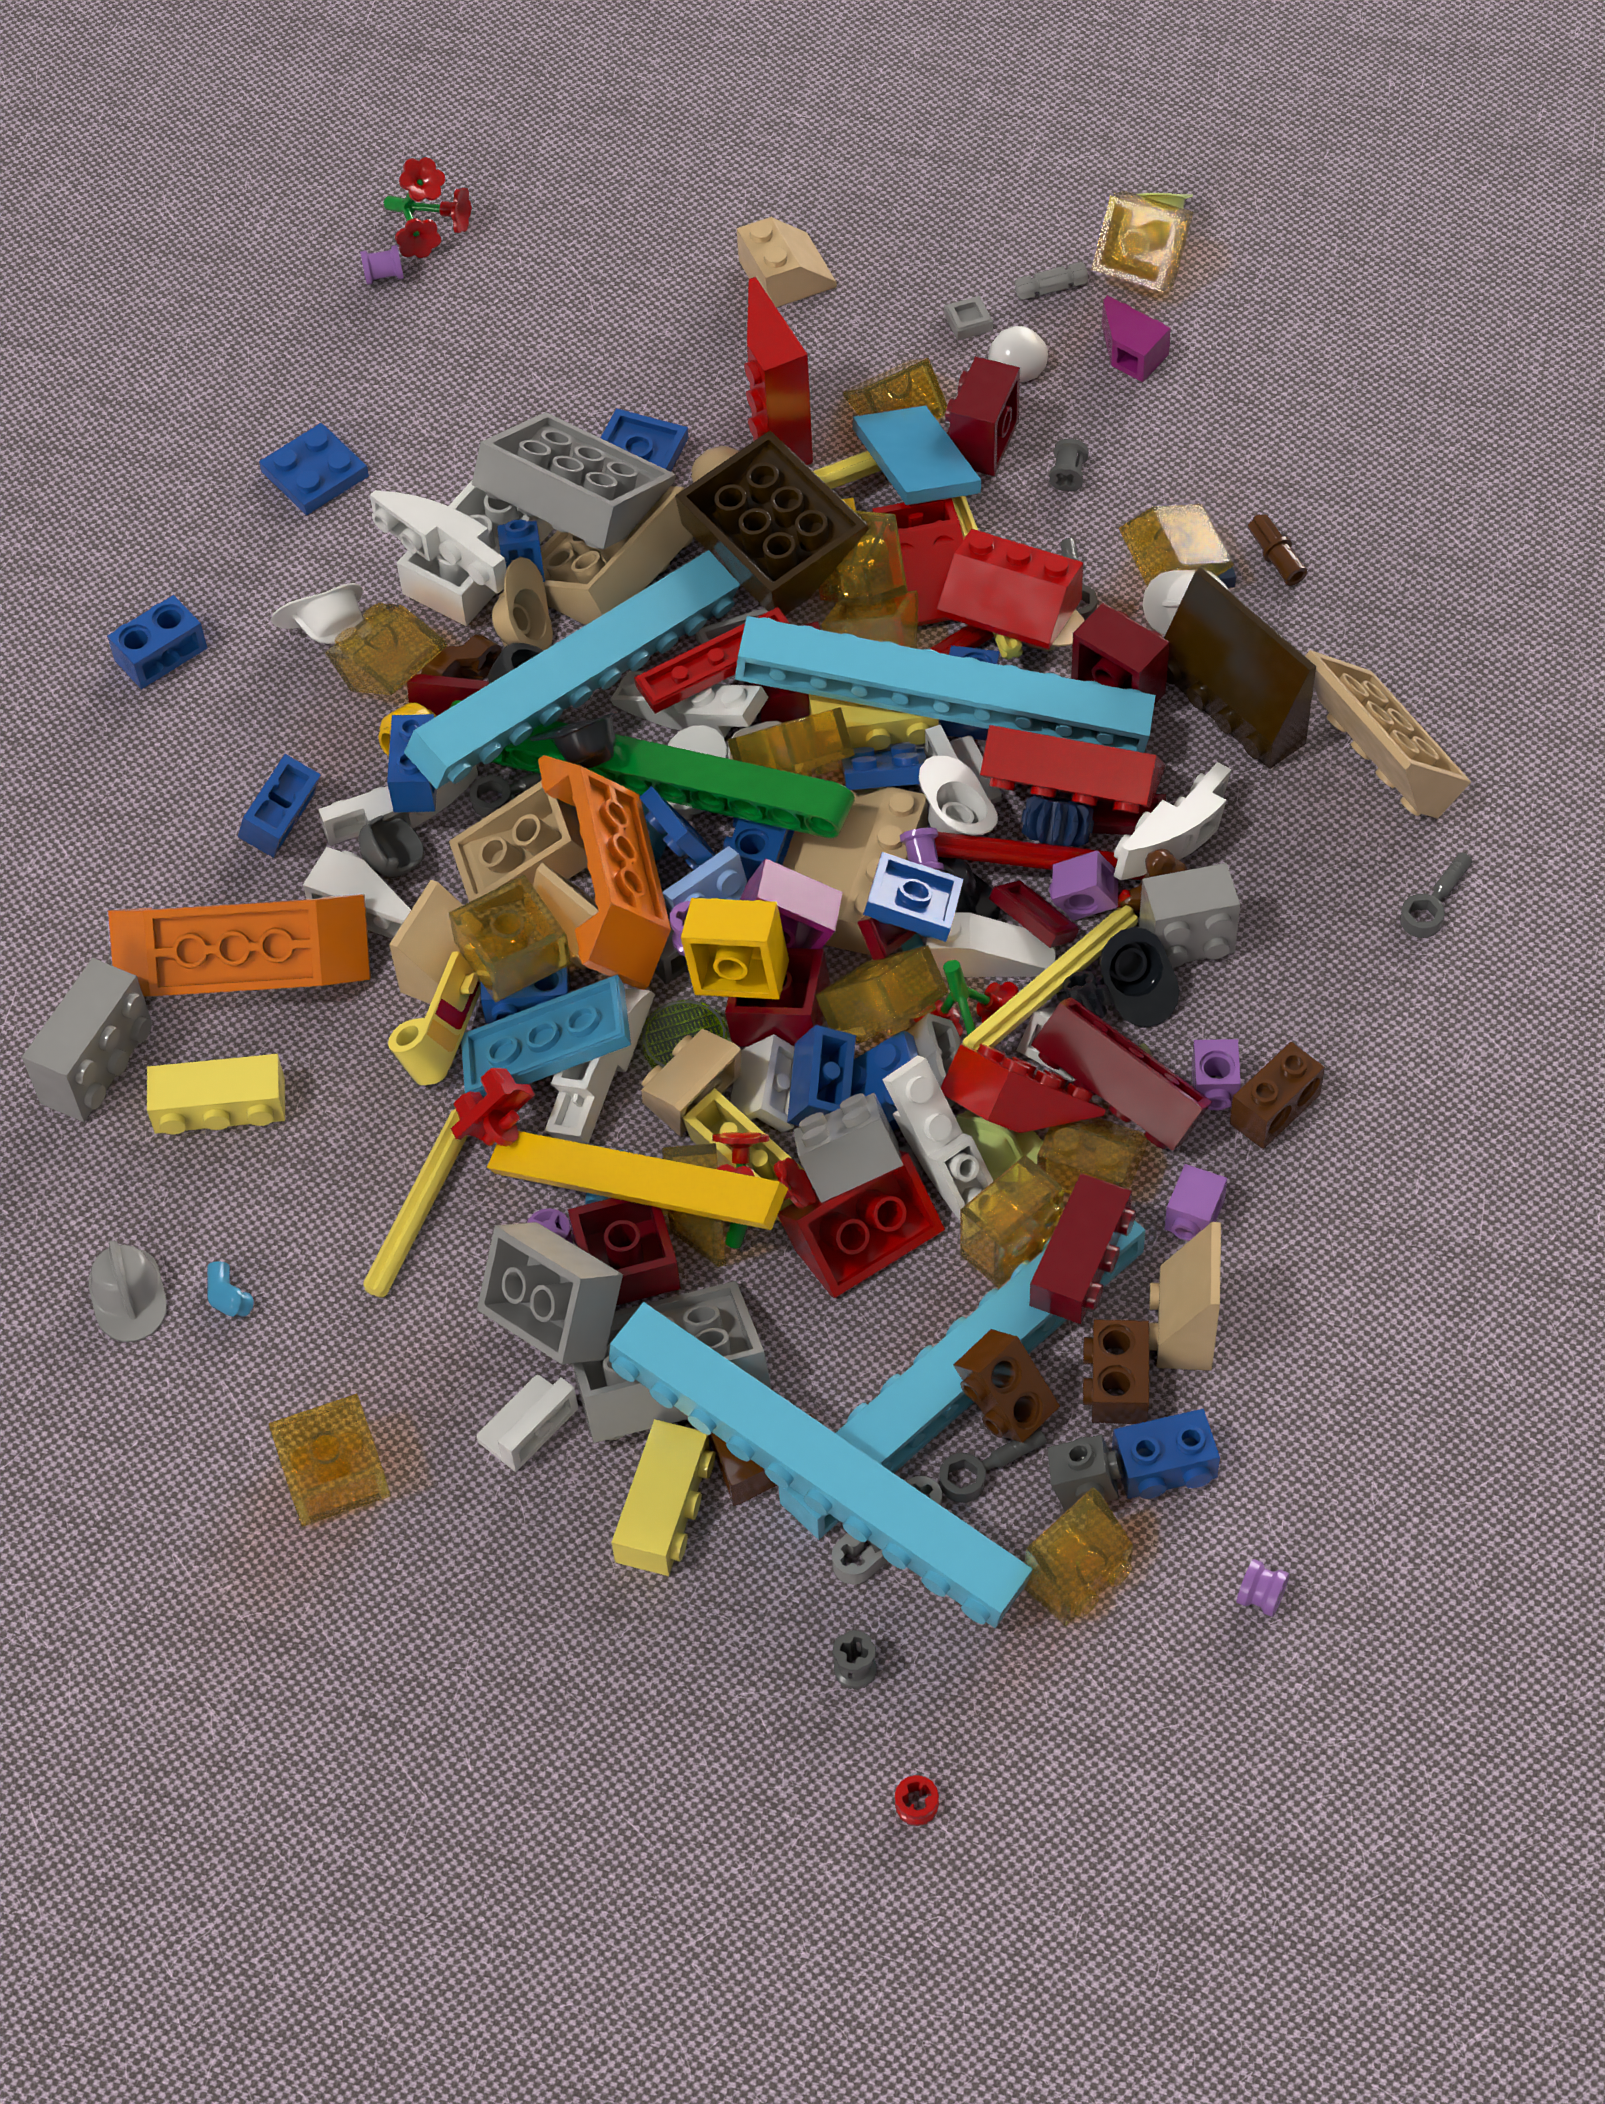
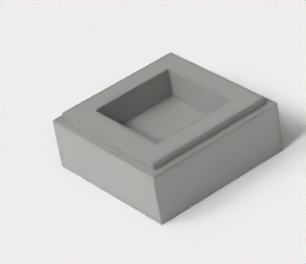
[944,296,993,341]

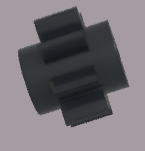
[1056,971,1114,1019]

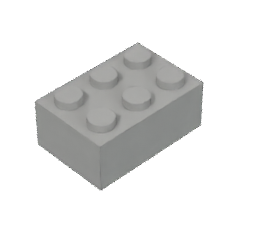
[22,958,152,1122]
[477,1222,623,1364]

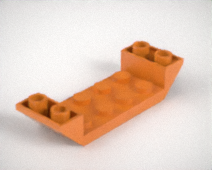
[538,755,671,990]
[108,894,371,997]

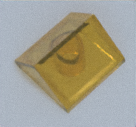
[843,358,947,420]

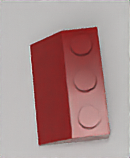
[937,529,1083,650]
[778,1150,945,1298]

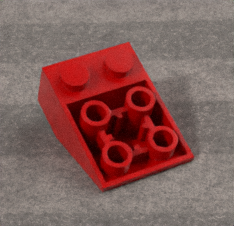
[872,498,963,630]
[940,1043,1106,1133]

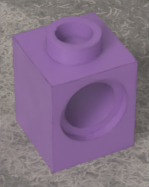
[1049,850,1118,921]
[1192,1039,1241,1110]
[1165,1164,1227,1241]

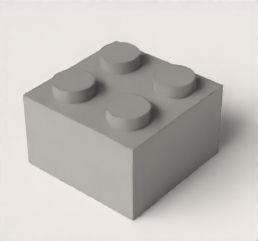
[1139,863,1240,968]
[794,1093,903,1203]

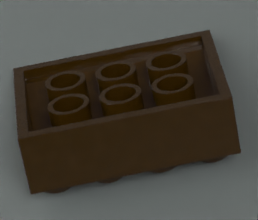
[675,430,869,616]
[1164,567,1316,769]

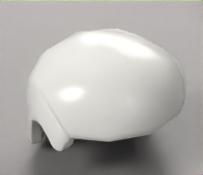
[988,326,1048,382]

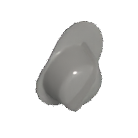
[89,1240,167,1342]

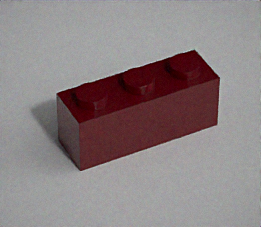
[1029,1173,1136,1324]

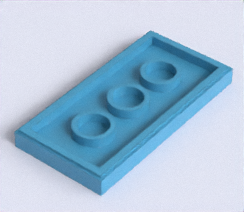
[852,405,981,505]
[461,975,631,1098]

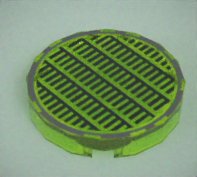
[641,999,728,1069]

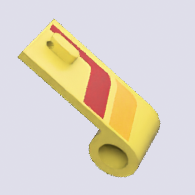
[388,951,481,1086]

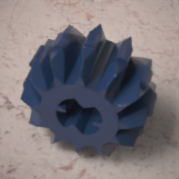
[1021,795,1094,847]

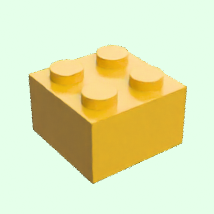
[681,898,789,999]

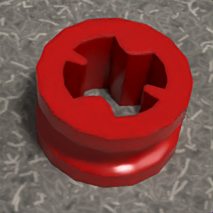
[894,1775,939,1826]

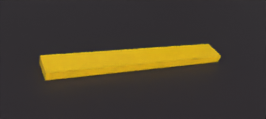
[487,1131,788,1230]

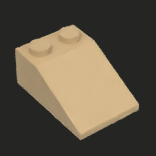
[449,781,588,909]
[1149,1222,1221,1371]

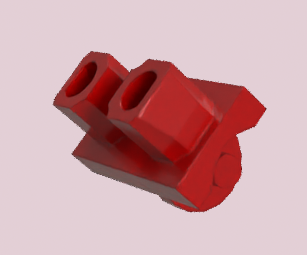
[450,1068,535,1147]

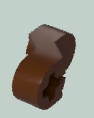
[421,634,501,680]

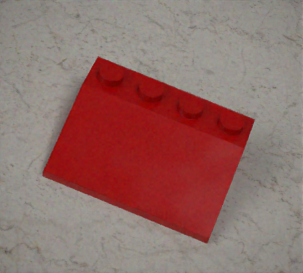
[744,277,813,465]
[980,725,1166,814]

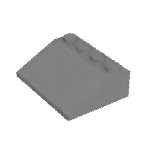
[472,412,676,550]
[571,1281,772,1443]

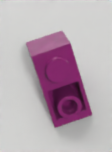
[1102,295,1171,382]

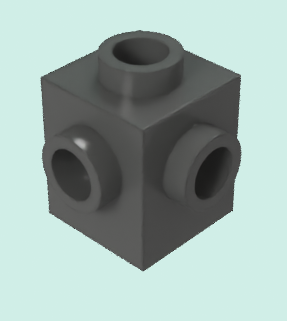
[1047,1434,1123,1511]

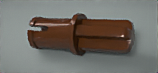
[1248,514,1308,586]

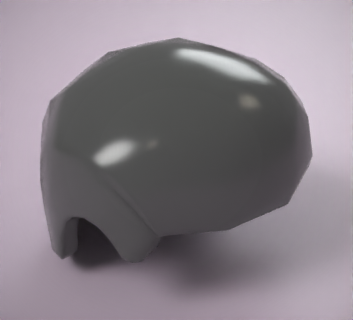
[358,815,425,878]

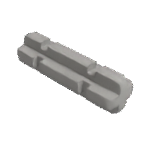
[1015,262,1088,300]

